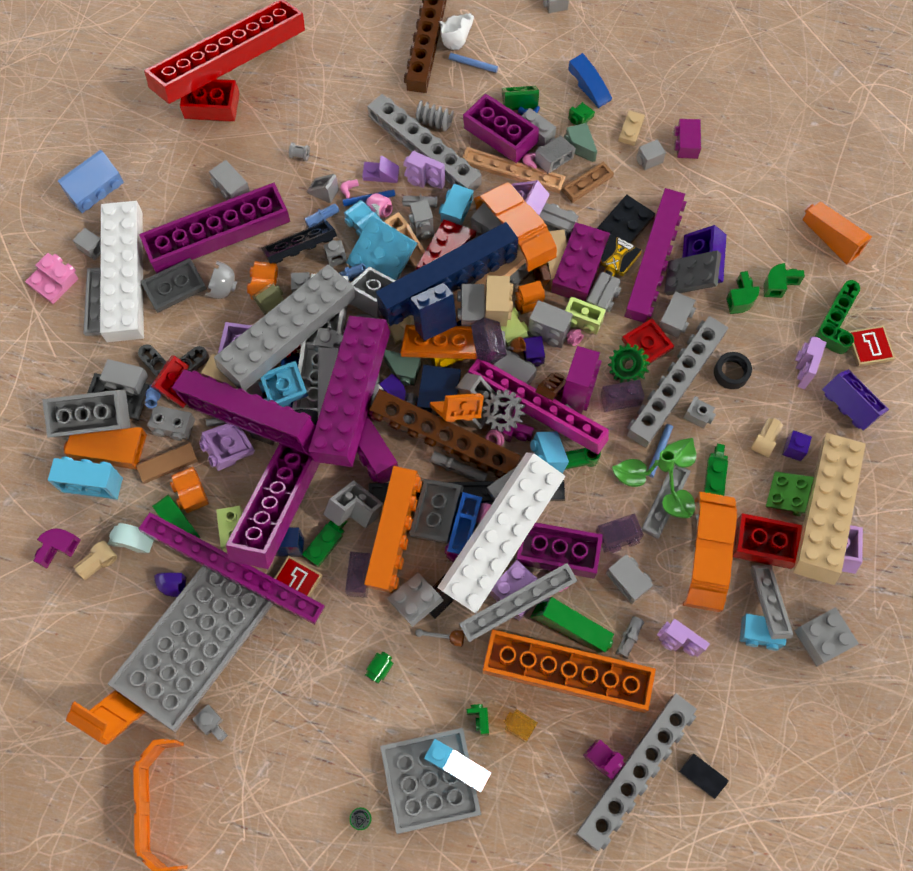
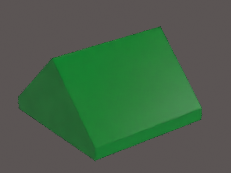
[502,85,539,110]

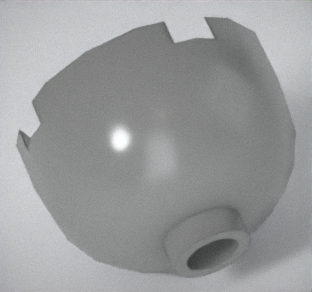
[205,261,237,299]

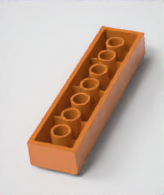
[482,629,656,713]

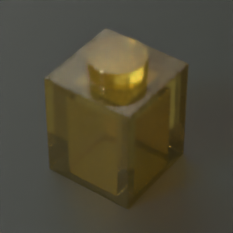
[504,709,538,743]

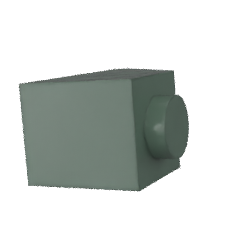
[564,123,597,162]
[384,350,421,386]

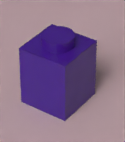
[523,336,545,367]
[782,430,812,461]

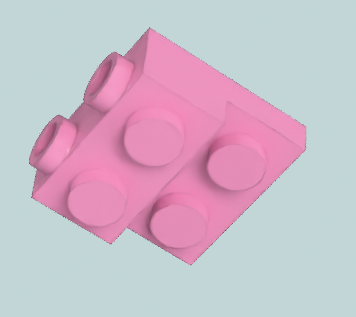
[25,253,78,304]

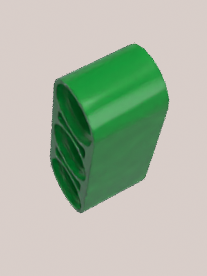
[152,494,201,539]

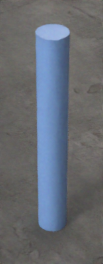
[449,53,498,73]
[648,424,673,478]

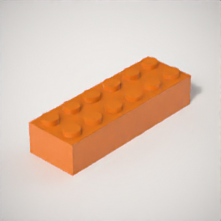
[364,466,423,593]

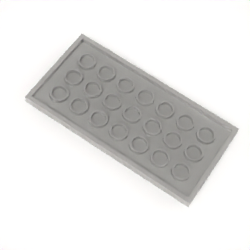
[108,565,274,733]

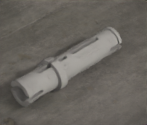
[430,451,488,482]

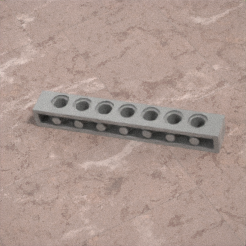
[367,94,482,191]
[627,316,729,448]
[575,693,697,851]

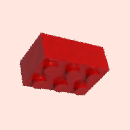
[180,79,240,122]
[733,513,802,569]

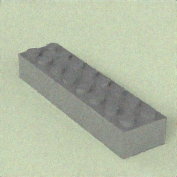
[214,264,355,390]

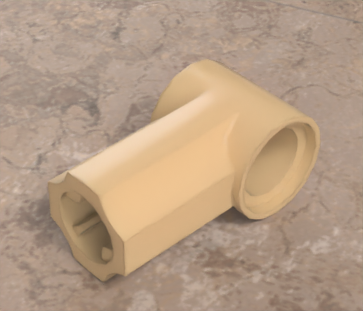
[751,418,783,458]
[73,541,117,580]

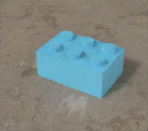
[48,457,123,500]

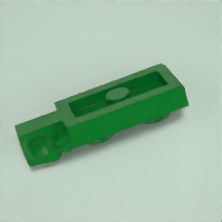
[704,443,728,496]
[302,520,348,567]

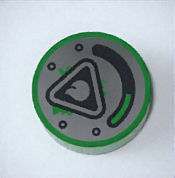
[350,807,372,830]

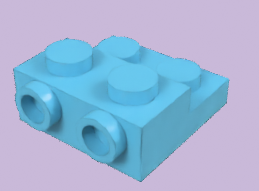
[258,361,308,407]

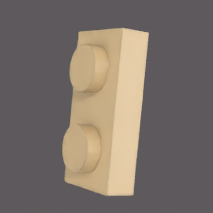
[618,110,645,146]

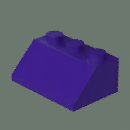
[682,225,727,283]
[822,369,889,431]

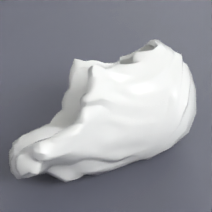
[439,13,474,50]

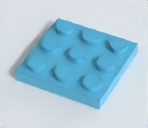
[346,215,418,281]

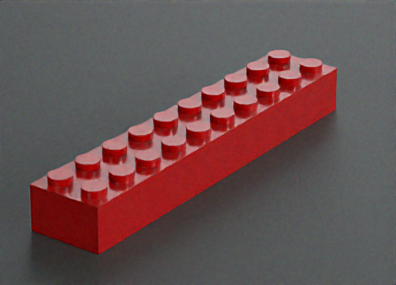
[144,0,305,104]

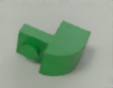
[763,263,805,298]
[726,271,760,314]

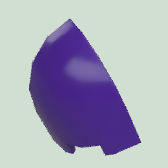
[379,374,406,400]
[154,573,187,597]

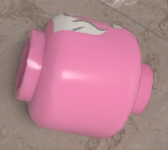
[366,193,393,219]

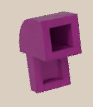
[497,407,534,443]
[33,528,81,568]
[583,739,626,780]

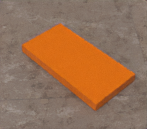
[401,325,480,359]

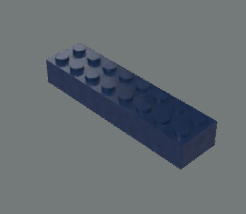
[376,222,518,326]

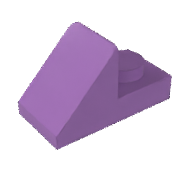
[362,156,399,183]

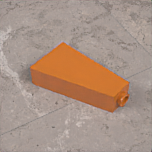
[803,201,872,265]
[64,427,147,470]

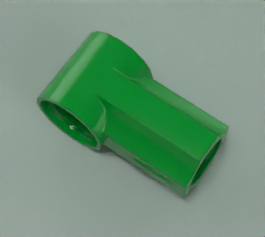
[565,448,601,470]

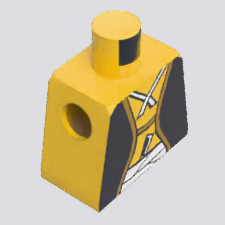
[600,234,641,276]

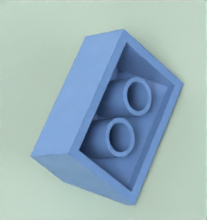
[58,150,124,213]

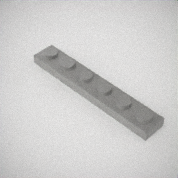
[459,563,577,642]

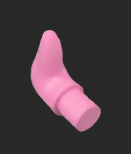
[522,152,537,169]
[340,179,359,199]

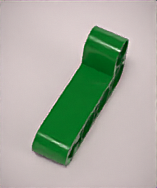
[815,280,861,354]

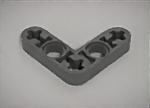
[138,344,209,377]

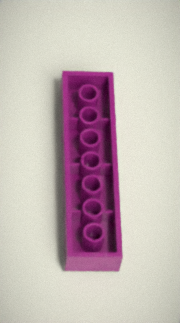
[139,182,290,274]
[308,316,390,467]
[172,369,316,456]
[226,444,320,569]

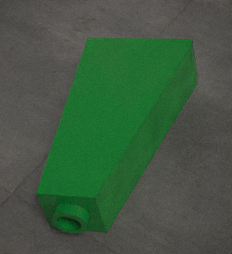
[530,597,614,653]

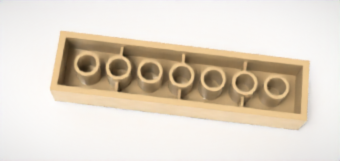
[793,433,866,585]

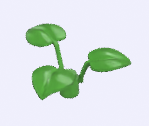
[612,438,697,518]

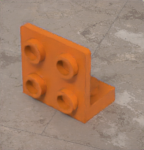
[430,393,484,422]

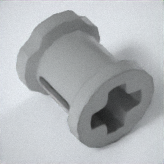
[289,142,310,161]

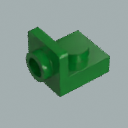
[568,102,595,125]
[466,704,489,736]

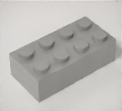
[42,390,131,438]

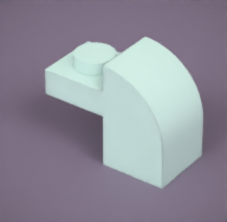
[108,523,154,553]

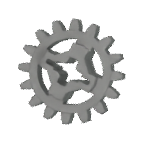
[483,390,525,432]

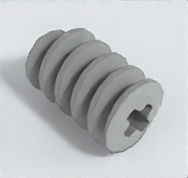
[416,100,454,131]

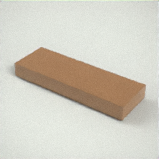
[562,161,614,203]
[136,443,198,484]

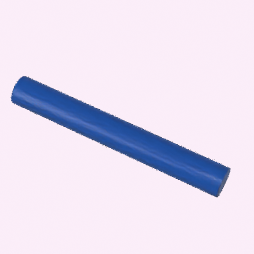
[343,189,395,207]

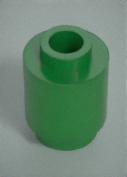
[365,651,394,684]

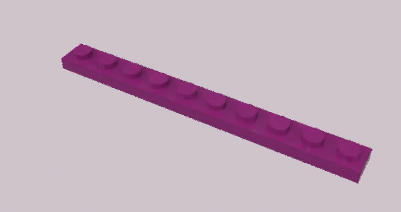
[138,512,325,625]

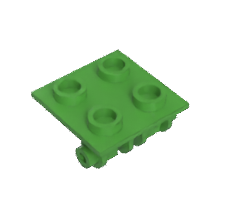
[766,471,814,516]

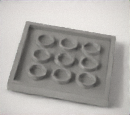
[380,728,481,834]

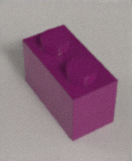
[674,119,701,159]

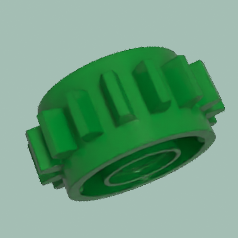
[608,343,650,385]

